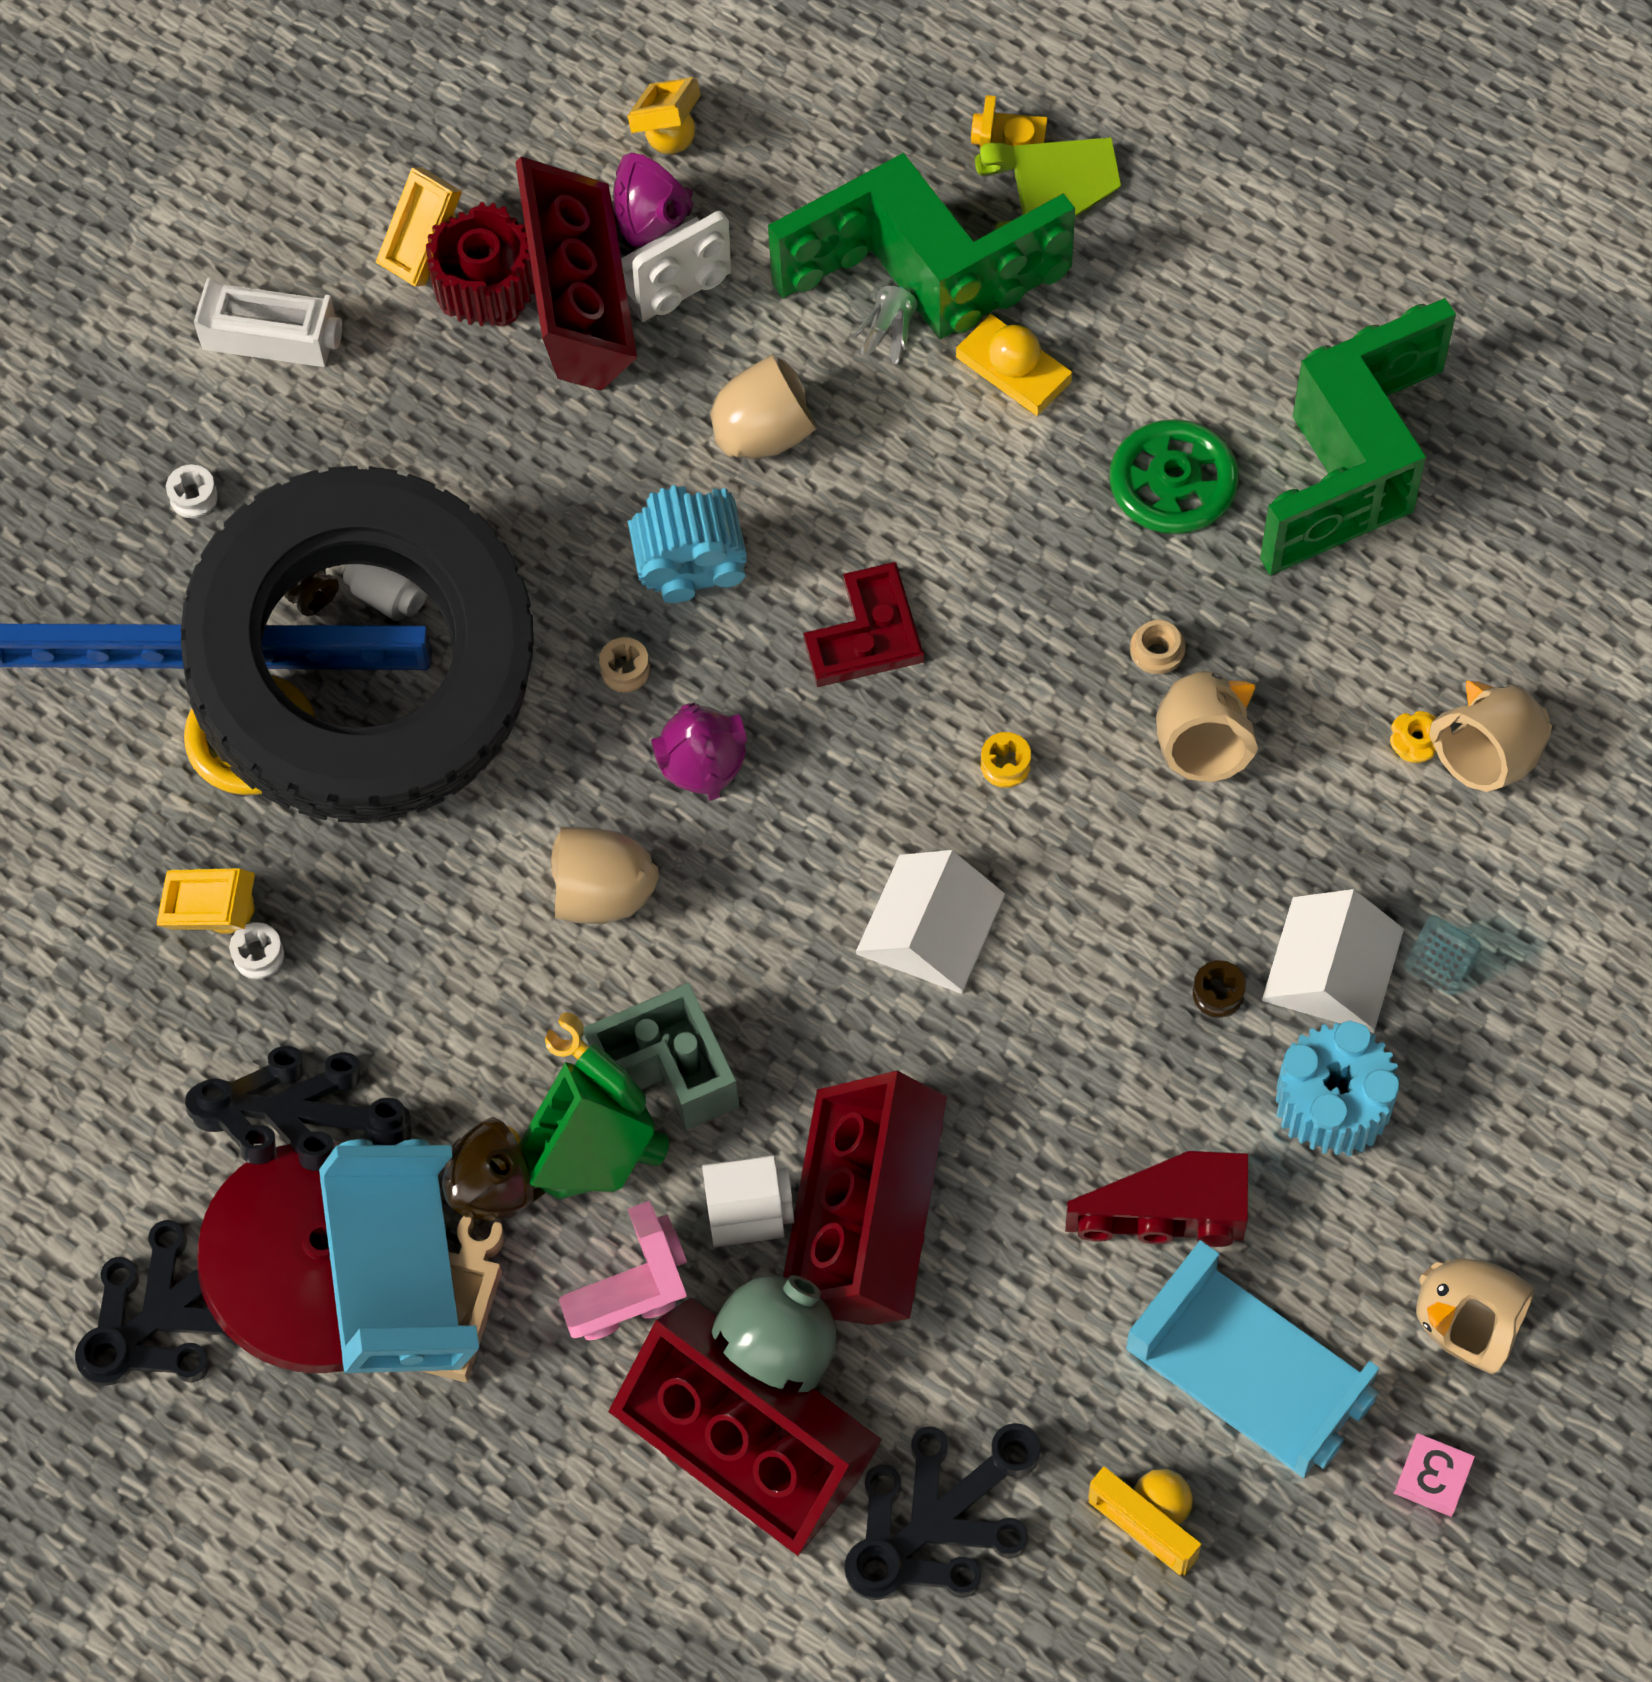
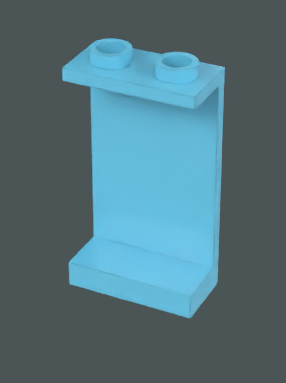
[319,1139,479,1373]
[1126,1240,1380,1478]

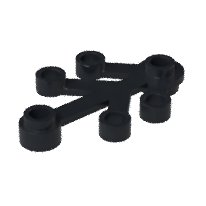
[185,1046,412,1171]
[75,1220,237,1386]
[844,1423,1040,1600]

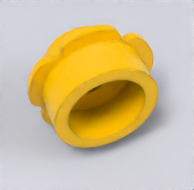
[1390,711,1436,763]

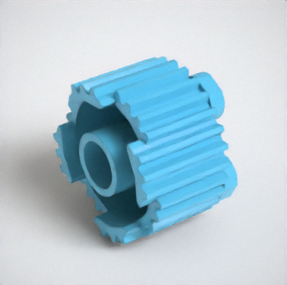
[628,485,747,603]
[1276,1020,1400,1157]

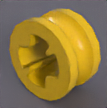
[981,732,1031,788]

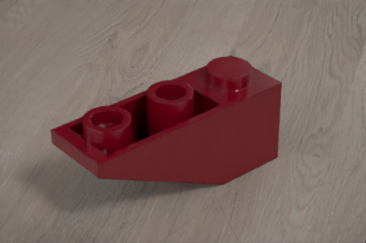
[1065,1151,1248,1247]

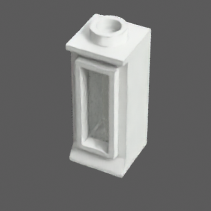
[194,278,342,367]

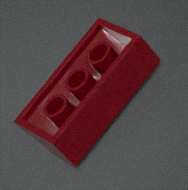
[515,156,637,391]
[783,1070,947,1325]
[608,1297,882,1556]

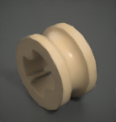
[599,637,650,692]

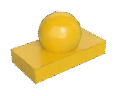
[627,77,701,155]
[375,167,462,287]
[956,313,1072,416]
[157,868,255,934]
[1088,1466,1201,1576]

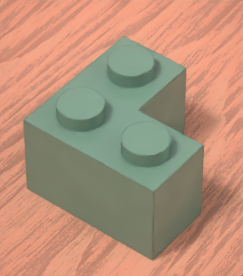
[583,983,739,1130]

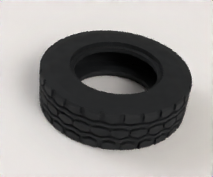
[181,466,534,823]

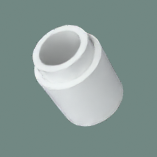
[343,564,427,621]

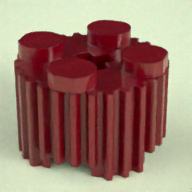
[426,202,535,326]

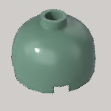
[712,1275,836,1392]

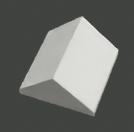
[856,850,1005,994]
[1262,889,1404,1033]

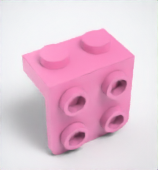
[559,1201,687,1340]

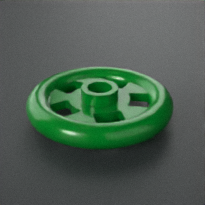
[1109,419,1239,534]

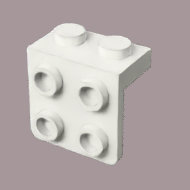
[621,211,731,323]

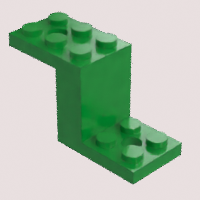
[768,152,1075,340]
[1260,298,1456,576]

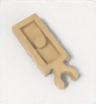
[421,1216,504,1383]

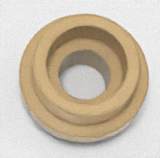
[1130,620,1186,674]

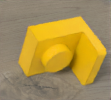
[971,95,1047,148]

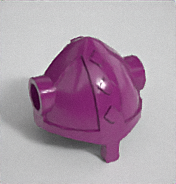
[612,153,694,247]
[651,703,747,801]

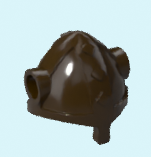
[442,1117,545,1222]

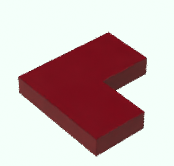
[803,562,924,687]

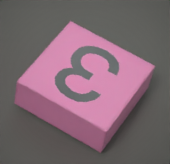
[1394,1433,1475,1517]

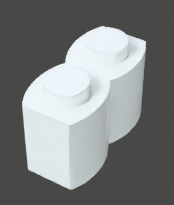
[702,1155,794,1248]

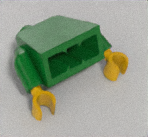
[492,1012,669,1199]

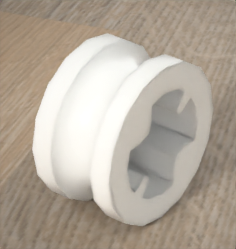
[166,464,218,518]
[229,922,285,979]

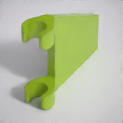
[974,137,1121,230]

